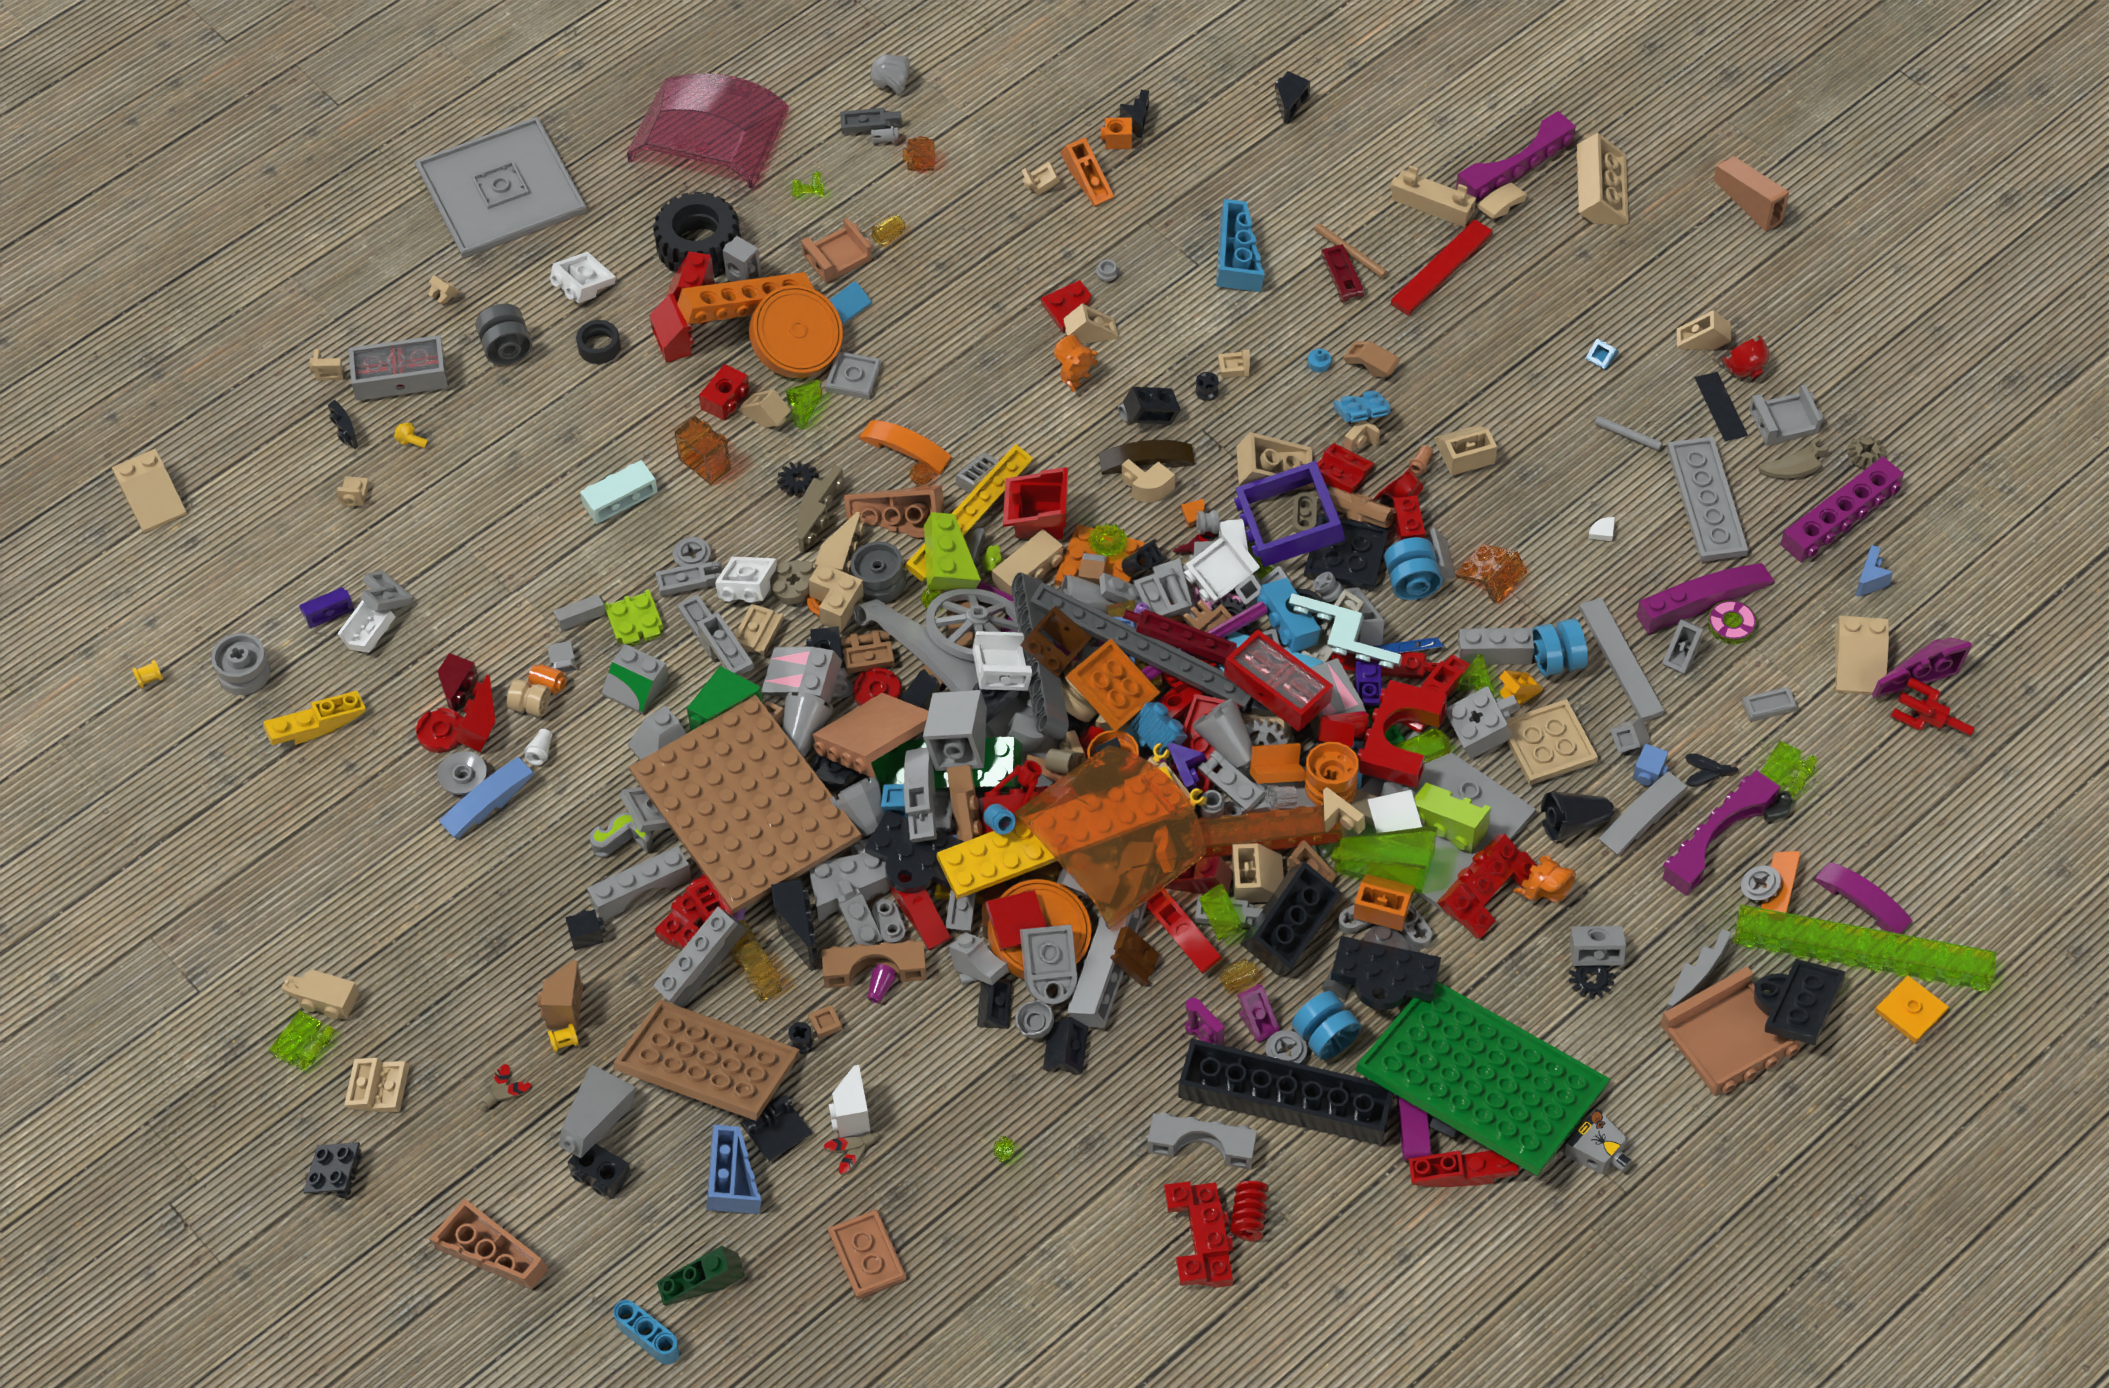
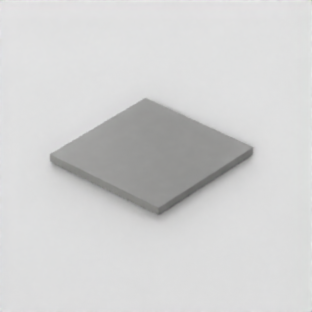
[414,116,588,258]
[1330,731,1536,914]

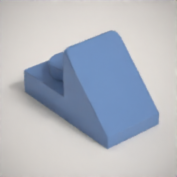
[1855,545,1893,597]

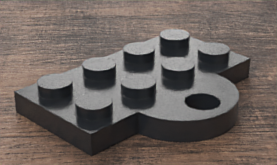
[865,810,963,893]
[1330,936,1441,1010]
[1754,959,1846,1045]

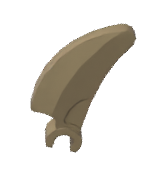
[1759,438,1828,478]

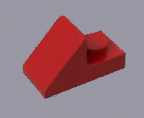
[1318,711,1369,747]

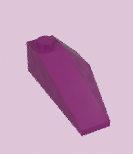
[1872,637,1972,698]

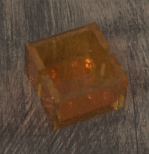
[674,415,731,485]

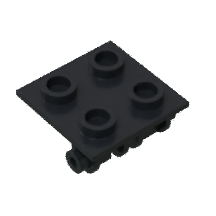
[740,1095,812,1162]
[303,1142,362,1199]

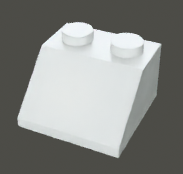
[829,1065,871,1138]

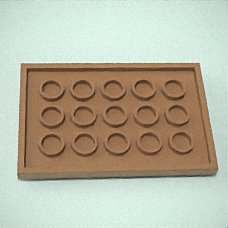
[613,999,799,1121]

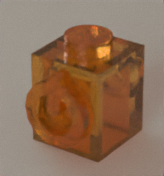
[903,136,935,171]

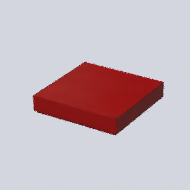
[985,890,1047,951]

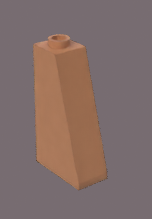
[1714,156,1789,231]

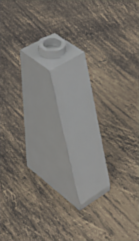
[559,1065,636,1158]

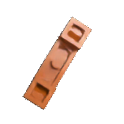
[859,420,951,475]

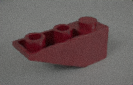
[1153,856,1233,895]

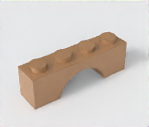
[822,940,927,988]

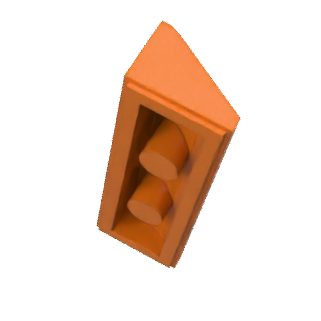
[1759,851,1801,923]

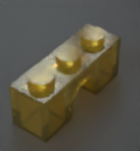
[729,919,782,1002]

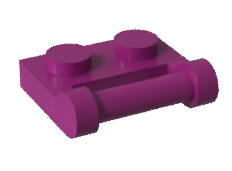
[1185,998,1225,1046]

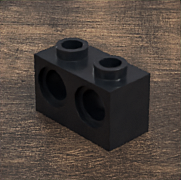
[1123,387,1181,425]
[568,1143,632,1199]

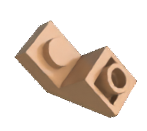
[1343,341,1400,377]

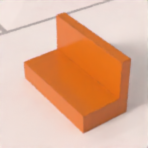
[1250,743,1306,784]

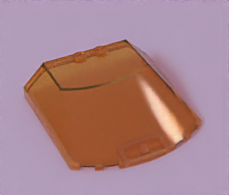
[1013,745,1206,929]

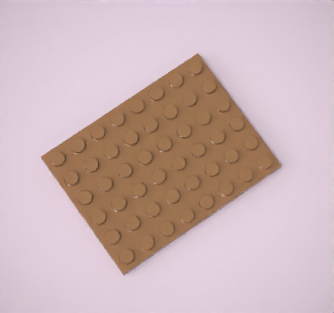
[629,695,862,914]

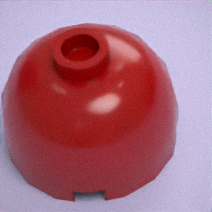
[1721,335,1770,379]

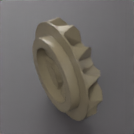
[1847,435,1885,468]

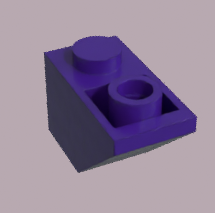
[1355,661,1381,705]

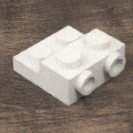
[550,252,616,303]
[715,557,777,603]

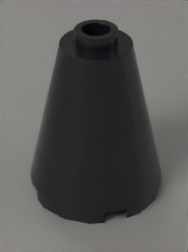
[1541,791,1614,841]

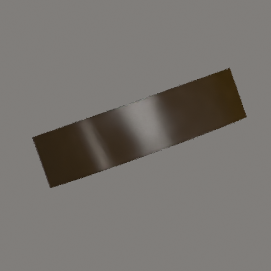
[1099,440,1195,475]

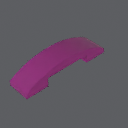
[1814,862,1912,939]

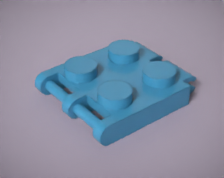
[1333,391,1391,423]

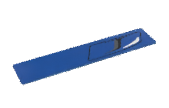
[1373,637,1444,653]

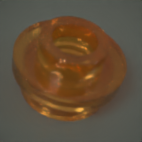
[910,462,933,485]

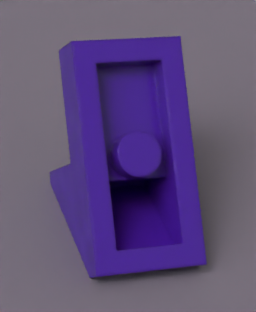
[1167,743,1207,793]

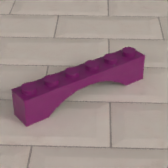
[1456,111,1576,203]
[1662,770,1780,896]

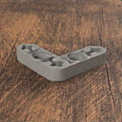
[1338,903,1432,949]

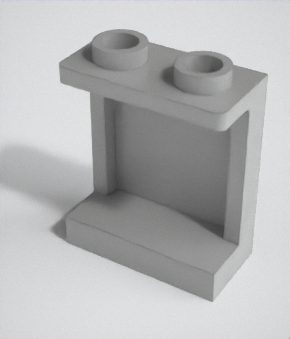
[1749,384,1823,446]

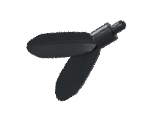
[1685,753,1739,787]

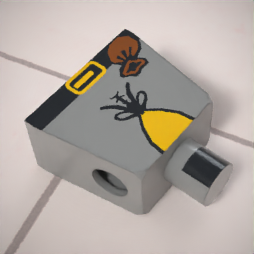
[1564,1109,1632,1174]

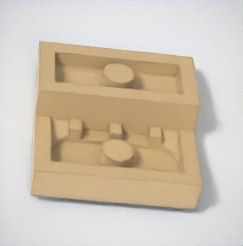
[344,1058,409,1112]

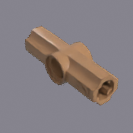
[1328,487,1395,528]

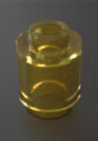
[871,214,905,245]
[1219,958,1259,992]

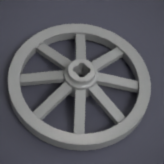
[925,588,1019,661]

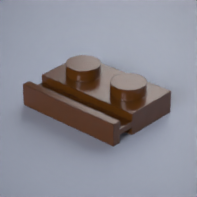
[1110,926,1159,986]

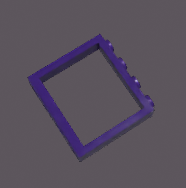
[1234,461,1345,567]

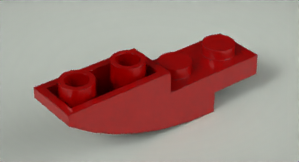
[1400,654,1473,733]
[1146,886,1222,974]
[1409,1150,1519,1187]

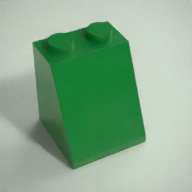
[687,666,763,731]

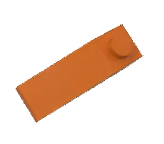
[1060,137,1114,206]

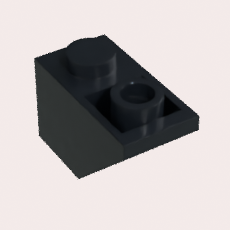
[902,669,940,711]

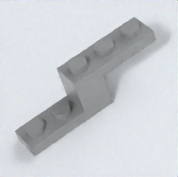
[677,594,754,676]

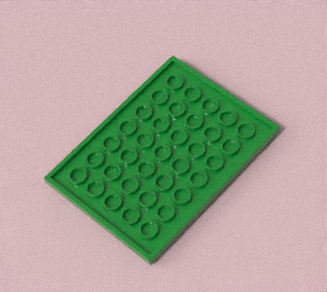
[1355,980,1610,1176]

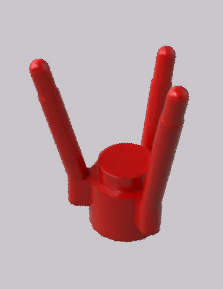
[990,760,1042,813]

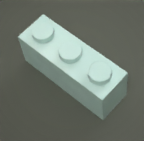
[580,460,658,524]

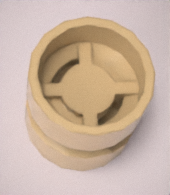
[507,679,551,717]

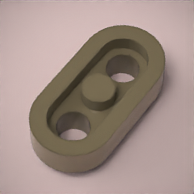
[1292,492,1317,533]

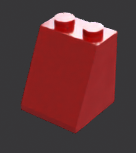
[666,252,715,324]

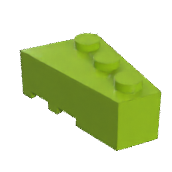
[924,512,981,591]
[1414,782,1491,853]

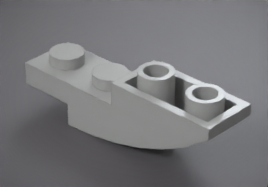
[904,747,937,843]

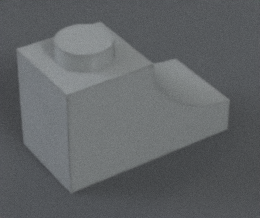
[949,932,1009,985]

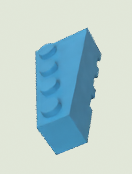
[1216,199,1265,292]

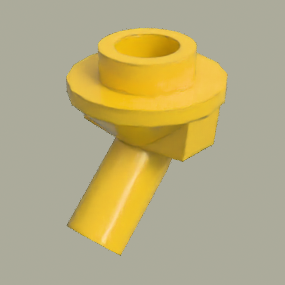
[394,422,427,448]

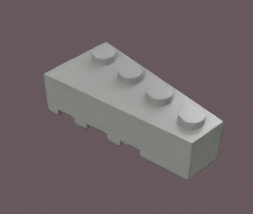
[809,853,891,921]

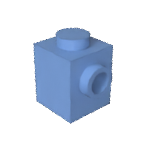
[1633,743,1669,786]

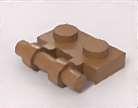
[840,630,895,674]

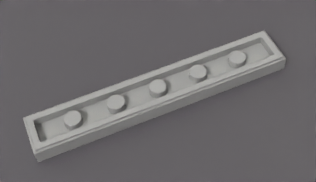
[1579,597,1664,722]

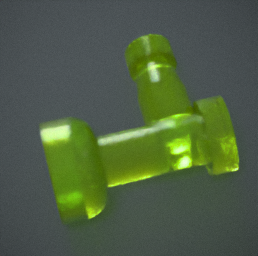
[792,171,824,197]

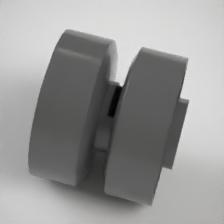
[475,304,532,365]

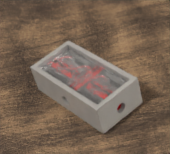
[349,335,448,401]

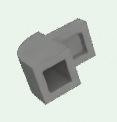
[1234,565,1295,608]
[1004,711,1047,752]

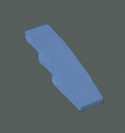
[439,757,535,839]

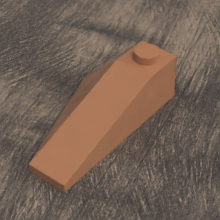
[844,485,944,538]

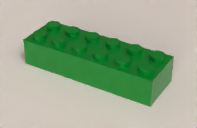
[869,737,1022,795]

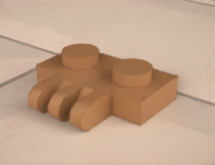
[1183,600,1233,632]

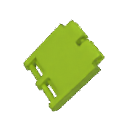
[604,589,664,646]

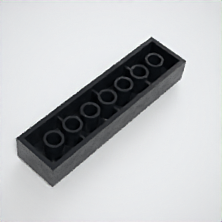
[1178,1038,1394,1146]

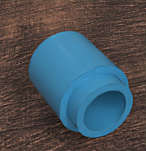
[984,804,1015,834]

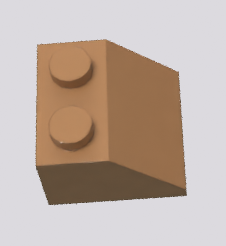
[537,960,583,1030]

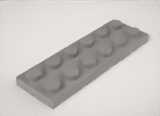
[1667,436,1748,562]

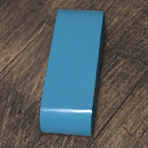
[613,1300,680,1365]

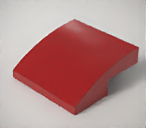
[1317,443,1374,493]

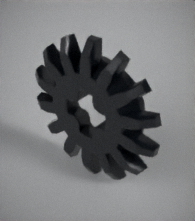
[777,461,819,496]
[1568,965,1614,999]

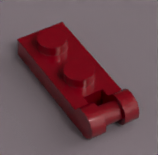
[1321,244,1364,302]

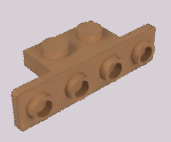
[947,764,983,842]

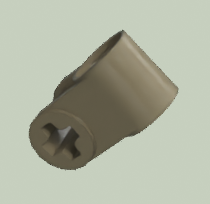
[1045,748,1085,778]

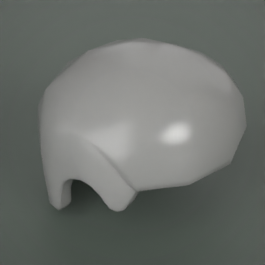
[1015,1000,1054,1039]

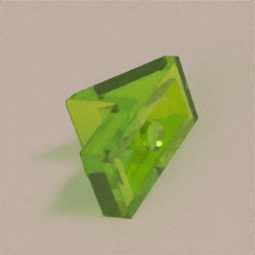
[786,380,822,430]
[1458,654,1494,696]

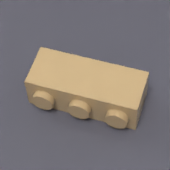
[992,529,1063,596]

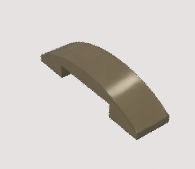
[1301,589,1365,663]

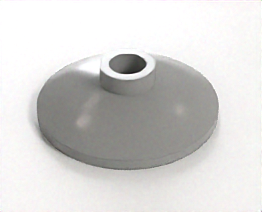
[437,751,487,795]

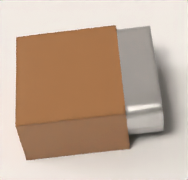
[1078,553,1106,585]

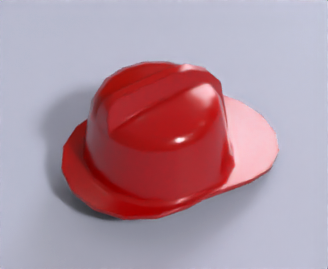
[1373,464,1423,502]

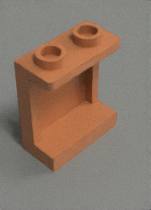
[801,218,873,284]

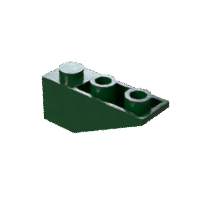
[657,1246,746,1306]

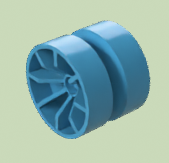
[1384,537,1443,600]
[1532,618,1588,677]
[1292,991,1362,1060]

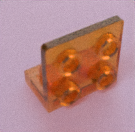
[1455,544,1527,603]

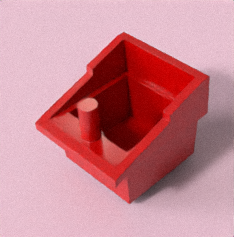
[1003,467,1068,540]

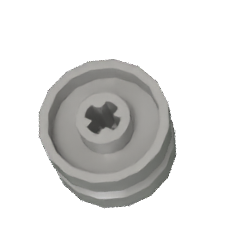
[211,633,271,695]

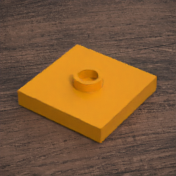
[1874,975,1949,1044]

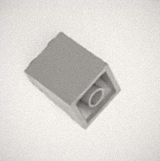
[923,690,987,771]

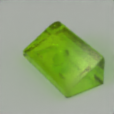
[1394,728,1451,763]
[1199,883,1242,941]

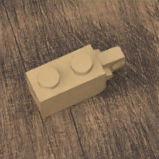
[282,970,359,1020]

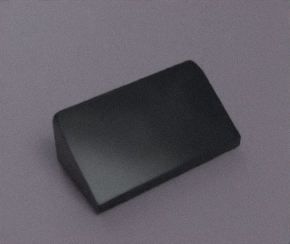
[977,978,1012,1029]

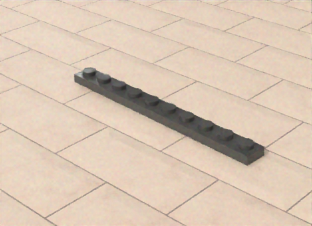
[1030,582,1253,711]

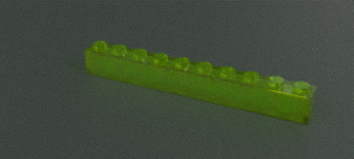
[1733,904,1997,991]

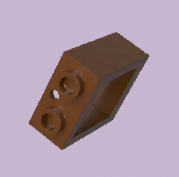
[1020,606,1092,677]

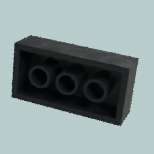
[1240,861,1342,976]

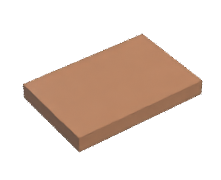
[827,1209,907,1300]

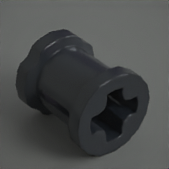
[788,1022,813,1054]

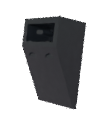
[771,880,818,971]

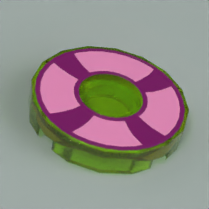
[1707,600,1757,644]

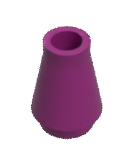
[867,964,896,1004]

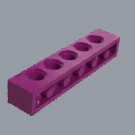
[1780,456,1904,563]

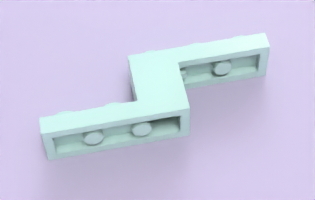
[1289,593,1402,669]

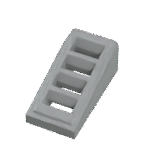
[956,452,999,493]

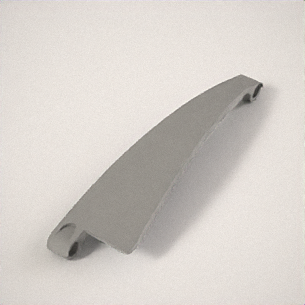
[853,599,1070,817]

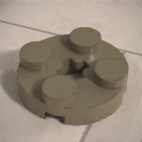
[770,560,815,604]

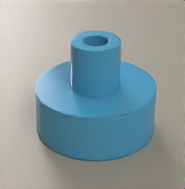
[1308,348,1331,373]

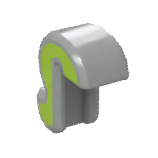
[590,812,653,857]

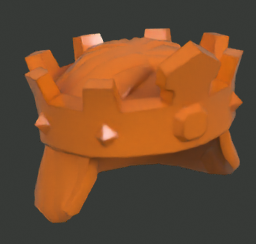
[1054,334,1098,392]
[1513,854,1576,903]

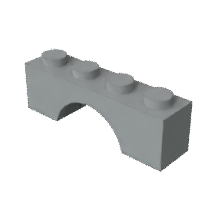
[587,846,692,921]
[1147,1113,1257,1170]

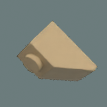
[1064,304,1118,344]
[1677,310,1731,350]
[737,389,791,428]

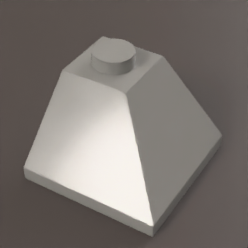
[628,705,686,760]

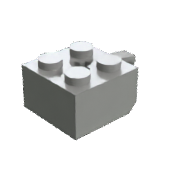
[1445,686,1521,759]

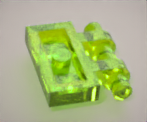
[1760,740,1817,797]
[269,1010,335,1071]

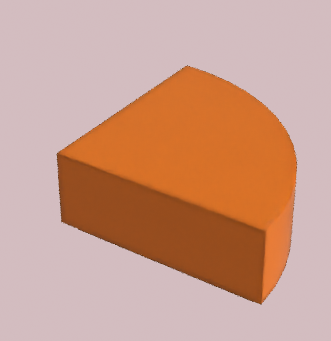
[1181,499,1205,528]

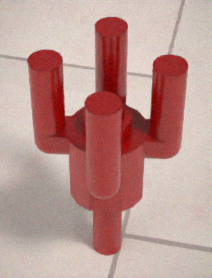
[1890,677,1975,736]

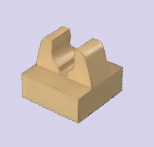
[429,275,460,304]

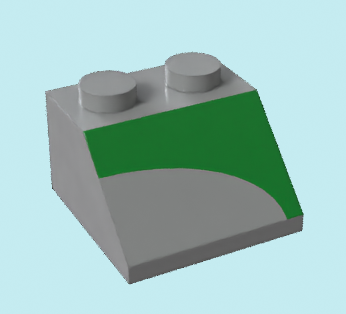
[602,644,669,715]

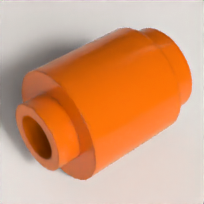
[528,664,566,694]

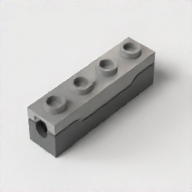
[653,907,748,1008]

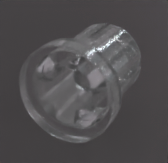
[1265,785,1298,810]

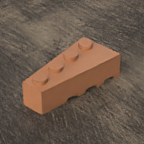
[429,1198,549,1290]

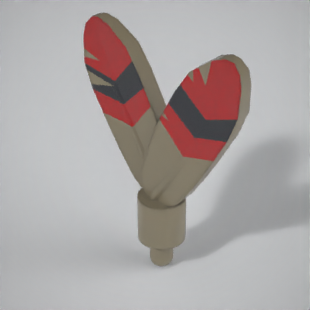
[479,1064,531,1111]
[823,1132,880,1175]

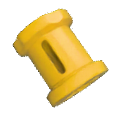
[132,660,163,689]
[548,1023,579,1053]

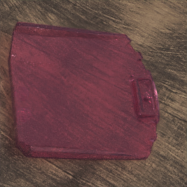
[627,73,789,189]

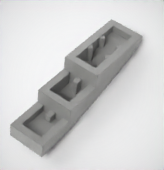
[1599,771,1688,857]
[1666,929,1732,1011]

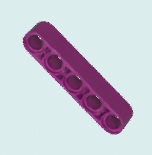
[1396,1095,1431,1161]

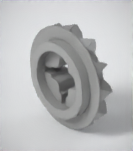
[673,537,711,567]
[1741,865,1781,903]
[1265,1030,1307,1063]

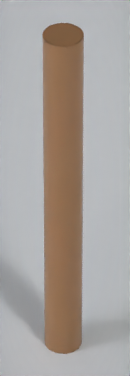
[1314,223,1387,279]

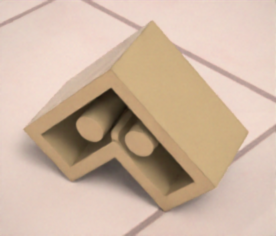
[809,563,863,632]

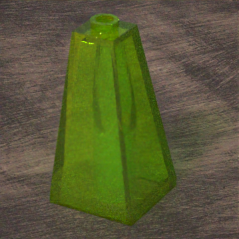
[1331,826,1438,894]

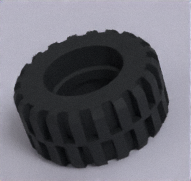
[653,192,741,275]

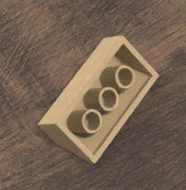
[1576,133,1629,225]

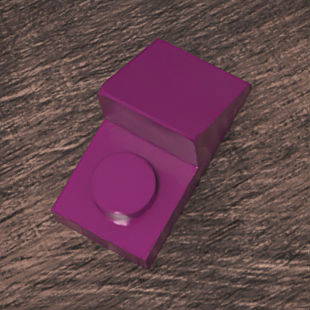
[1237,984,1280,1042]

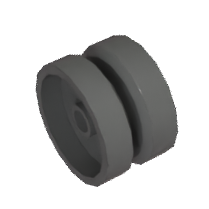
[850,541,907,602]

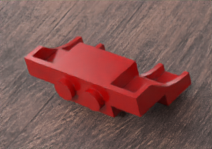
[1437,834,1537,939]
[655,874,717,950]
[1164,1181,1233,1288]

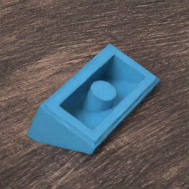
[829,281,872,325]

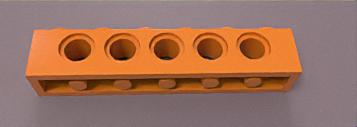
[677,272,815,324]

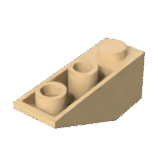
[815,512,865,575]

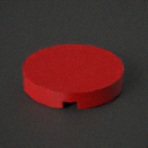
[853,667,902,706]
[416,707,460,753]

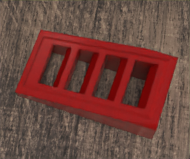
[685,877,733,923]

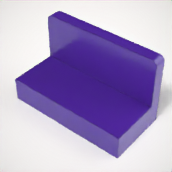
[299,587,354,629]

